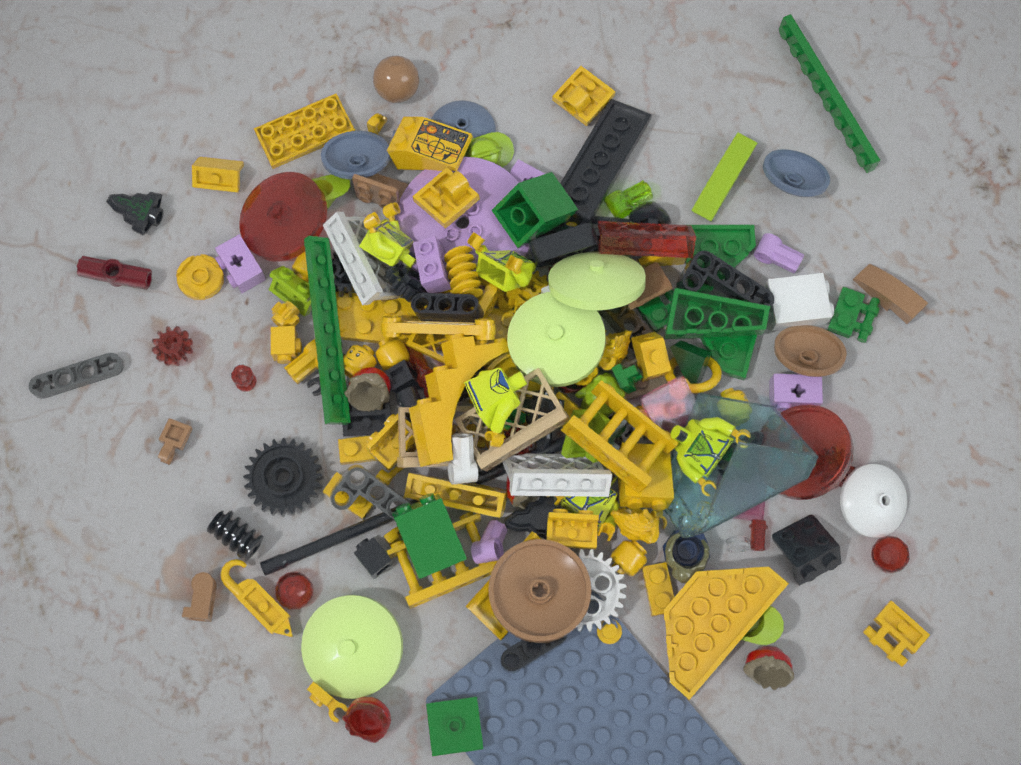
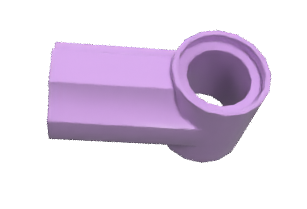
[754,233,804,274]
[471,520,508,564]

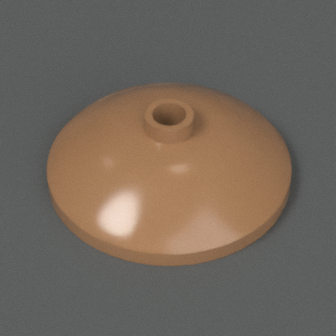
[774,325,847,377]

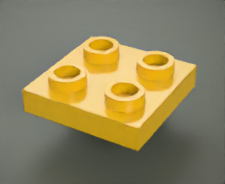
[552,66,616,126]
[412,167,480,229]

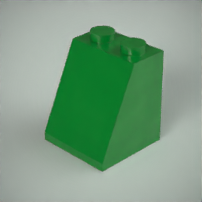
[491,172,578,248]
[392,493,467,579]

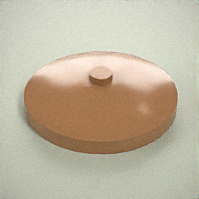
[489,539,591,643]

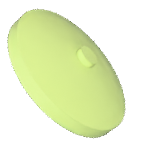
[548,252,646,310]
[507,292,606,387]
[301,595,403,699]

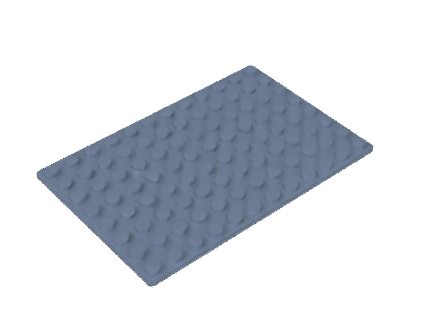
[426,591,742,765]

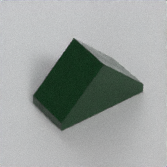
[670,340,712,384]

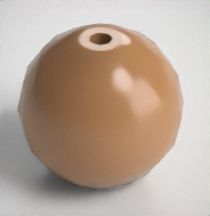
[373,56,419,103]

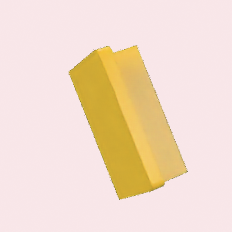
[192,157,244,192]

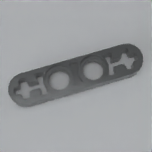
[29,353,124,399]

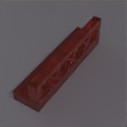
[598,221,696,258]

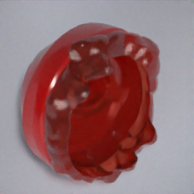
[342,697,391,743]

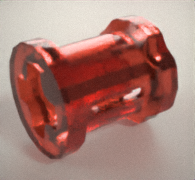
[231,364,257,392]

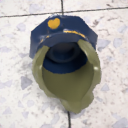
[662,526,710,583]

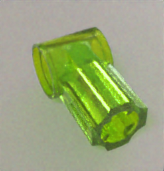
[604,180,653,218]

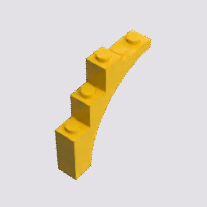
[409,333,509,467]

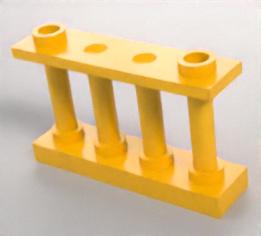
[561,380,679,493]
[386,512,497,609]

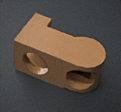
[182,572,217,622]

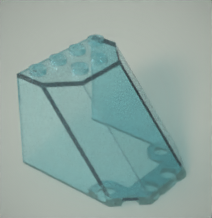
[664,393,818,538]

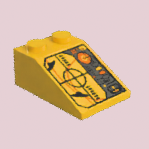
[387,116,473,171]

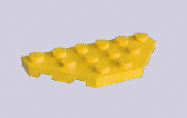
[664,566,789,700]

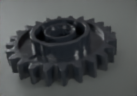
[243,438,324,517]

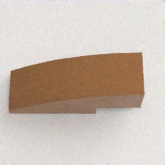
[853,263,928,324]

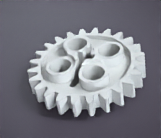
[577,549,627,632]

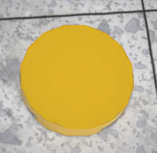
[176,254,224,300]

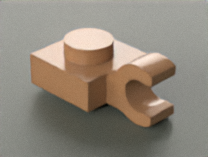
[158,418,193,465]

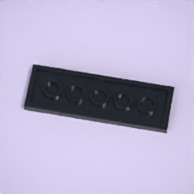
[560,99,652,223]

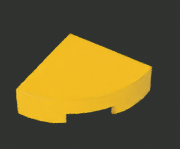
[367,113,387,135]
[384,527,402,546]

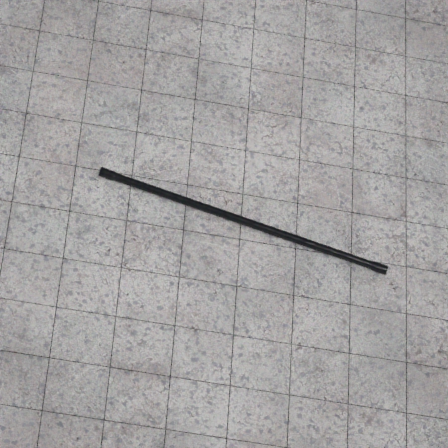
[260,391,691,576]

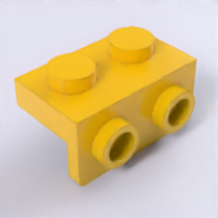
[366,413,416,471]
[546,509,599,549]

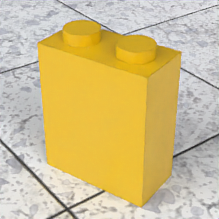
[618,442,674,511]

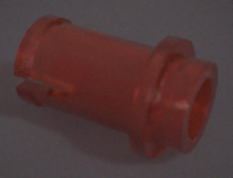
[749,519,768,551]

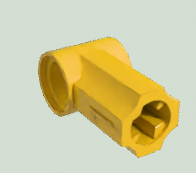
[284,339,318,385]

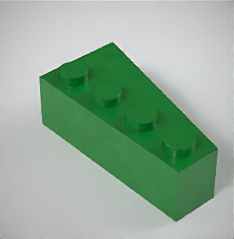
[664,288,770,340]

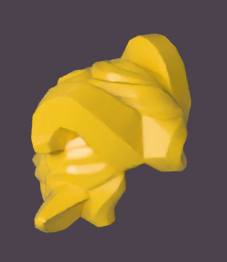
[597,330,632,371]
[610,507,659,544]

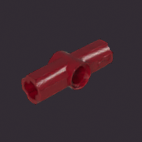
[77,256,152,290]

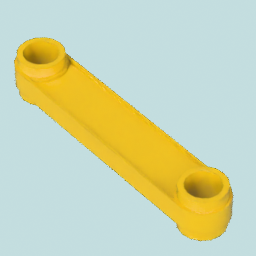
[381,316,496,340]

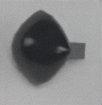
[628,201,671,239]

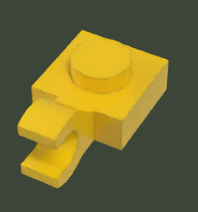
[307,681,348,723]

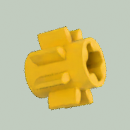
[271,301,300,327]

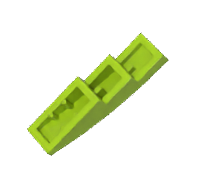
[691,132,758,222]

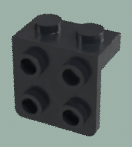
[772,515,842,586]

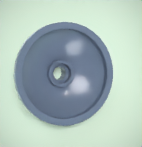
[431,100,496,139]
[321,131,390,180]
[763,149,830,197]

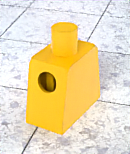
[631,332,671,382]

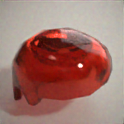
[871,536,910,574]
[275,571,314,610]

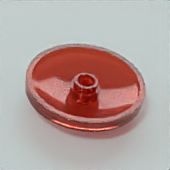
[239,172,327,262]
[756,405,854,500]

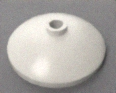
[840,464,907,538]

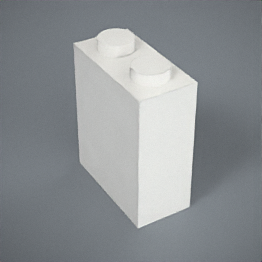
[764,273,834,331]

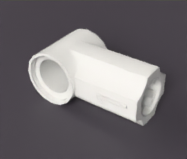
[448,433,478,485]

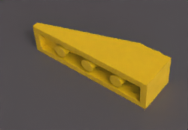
[404,472,507,518]

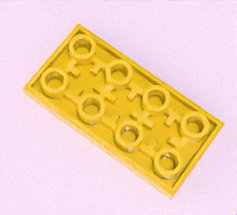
[253,93,355,169]

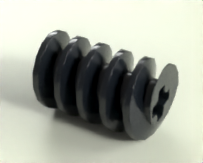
[207,510,264,562]

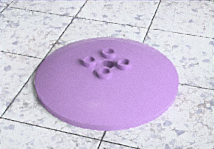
[395,157,530,293]

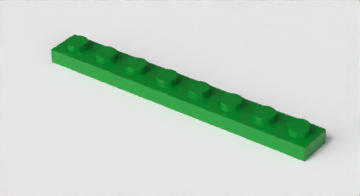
[779,14,880,173]
[304,236,351,425]

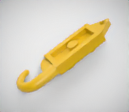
[220,559,293,637]

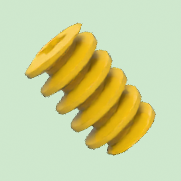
[444,246,483,298]

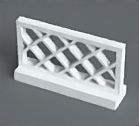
[323,212,402,305]
[503,453,612,497]

